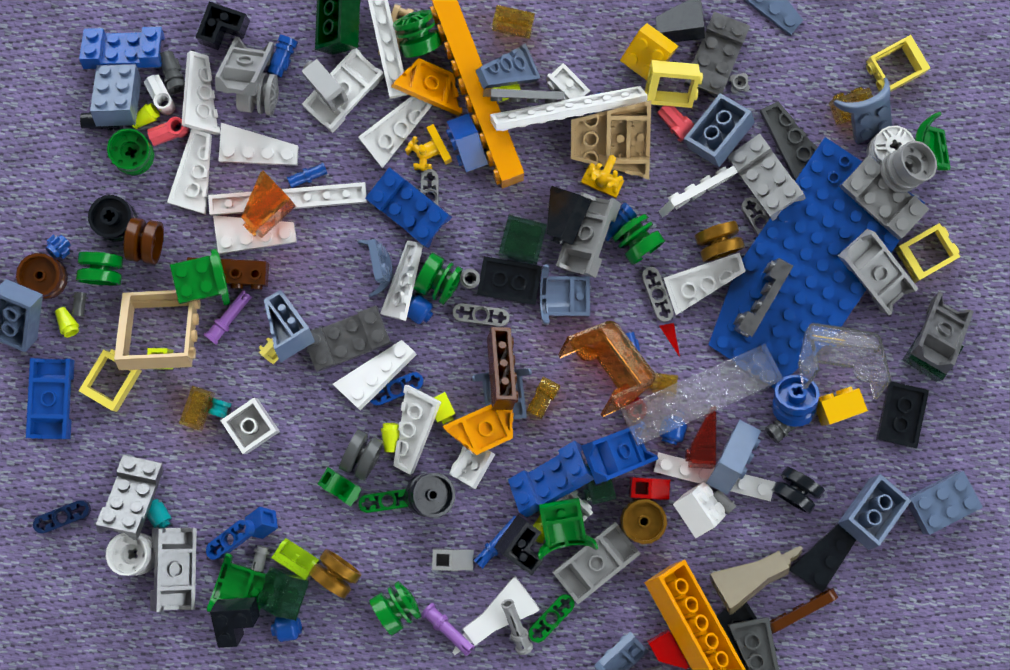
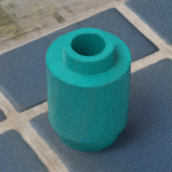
[147,499,172,528]

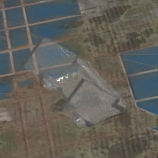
[798,323,891,400]

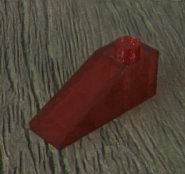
[685,406,716,469]

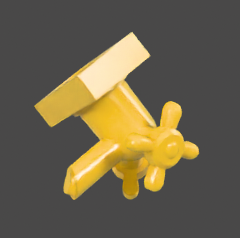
[405,124,452,171]
[581,155,624,199]

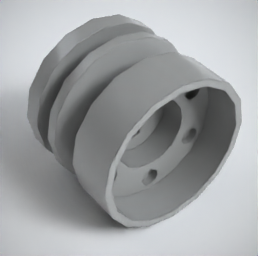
[236,73,279,116]
[881,141,937,193]

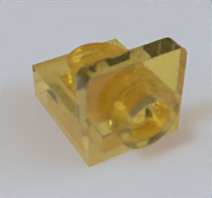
[649,373,678,395]

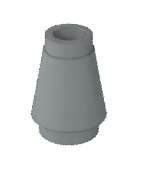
[460,269,480,289]

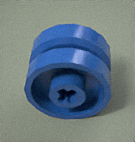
[772,375,820,427]

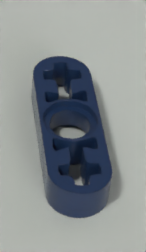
[33,500,91,533]

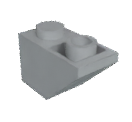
[432,548,474,571]

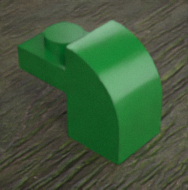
[318,467,362,506]

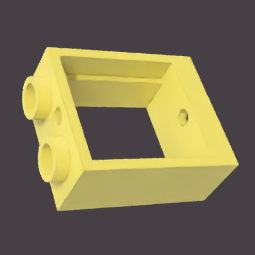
[866,35,930,92]
[645,60,703,108]
[894,223,960,283]
[79,349,142,412]

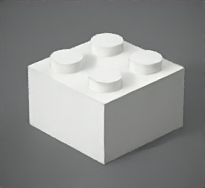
[220,398,280,454]
[673,481,726,538]

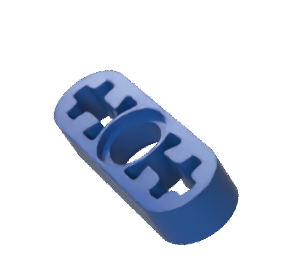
[370,372,424,406]
[206,519,255,560]

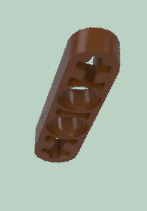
[770,588,838,634]

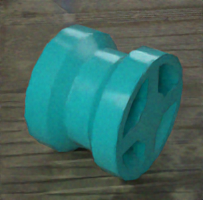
[208,398,232,418]

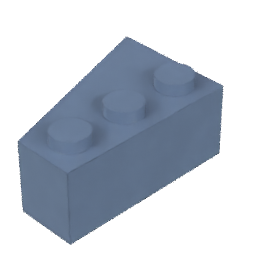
[264,290,315,363]
[706,420,761,495]

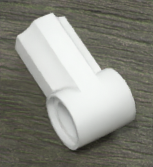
[144,74,176,115]

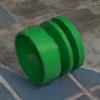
[393,10,442,58]
[107,128,155,176]
[612,214,666,265]
[413,253,463,305]
[369,581,421,636]

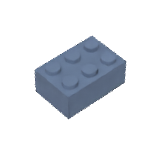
[90,64,141,126]
[684,93,755,167]
[0,279,43,352]
[907,471,983,535]
[838,474,911,550]

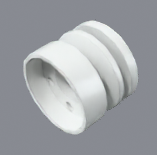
[866,126,915,165]
[106,533,155,576]

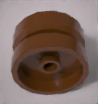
[123,217,164,265]
[16,253,68,299]

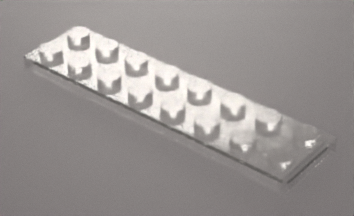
[620,344,783,446]

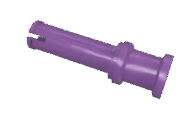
[203,290,252,345]
[421,603,475,656]

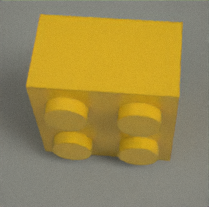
[620,23,678,80]
[816,386,868,426]

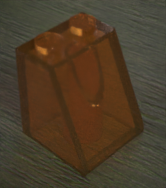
[241,170,296,238]

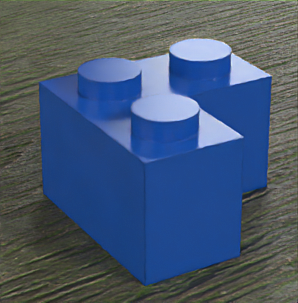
[446,113,488,172]

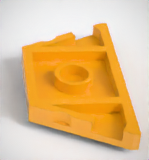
[391,58,462,116]
[442,404,514,455]

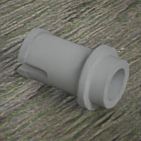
[713,490,736,514]
[251,545,270,572]

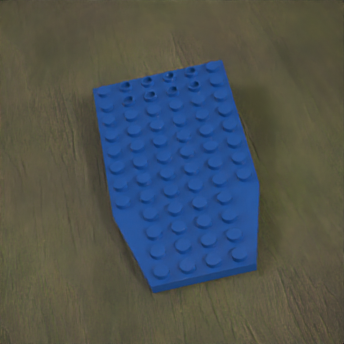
[708,137,925,389]

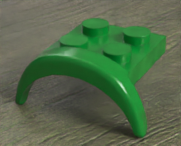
[915,112,951,171]
[170,249,230,306]
[538,498,598,560]
[207,553,272,612]

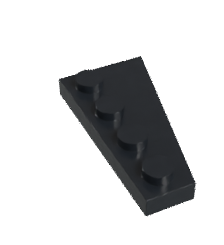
[789,523,856,593]

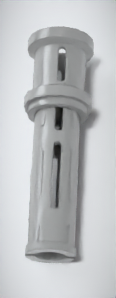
[501,599,533,655]

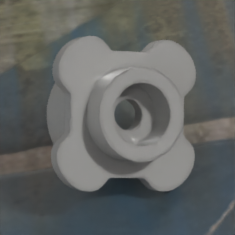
[729,73,750,94]

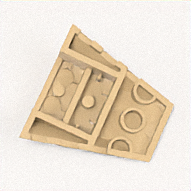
[571,100,651,179]

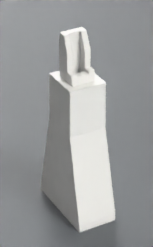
[452,576,540,655]

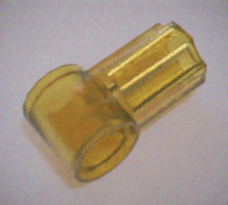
[527,376,561,419]

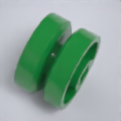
[76,252,123,286]

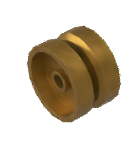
[694,221,745,262]
[620,499,667,544]
[309,549,362,598]

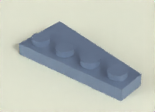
[744,0,803,36]
[476,43,540,89]

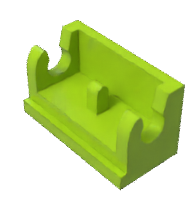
[271,538,320,580]

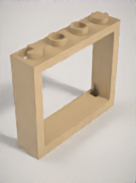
[114,290,201,370]

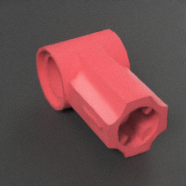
[657,106,694,142]
[147,117,189,146]

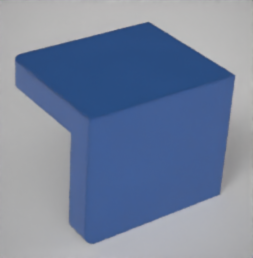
[245,507,278,539]

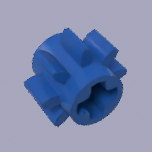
[45,234,71,259]

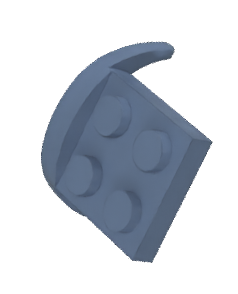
[834,77,892,144]
[358,239,393,298]
[540,265,590,324]
[472,369,532,419]
[594,632,649,670]

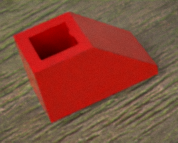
[629,477,670,500]
[647,629,690,669]

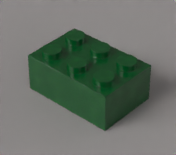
[315,0,360,55]

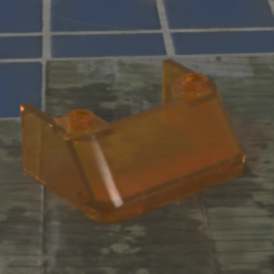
[558,321,656,417]

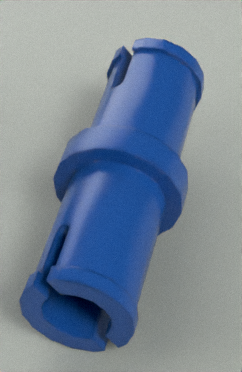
[287,162,328,188]

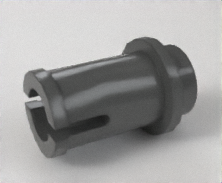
[71,292,88,317]

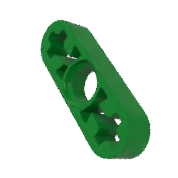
[358,489,408,513]
[528,594,575,643]

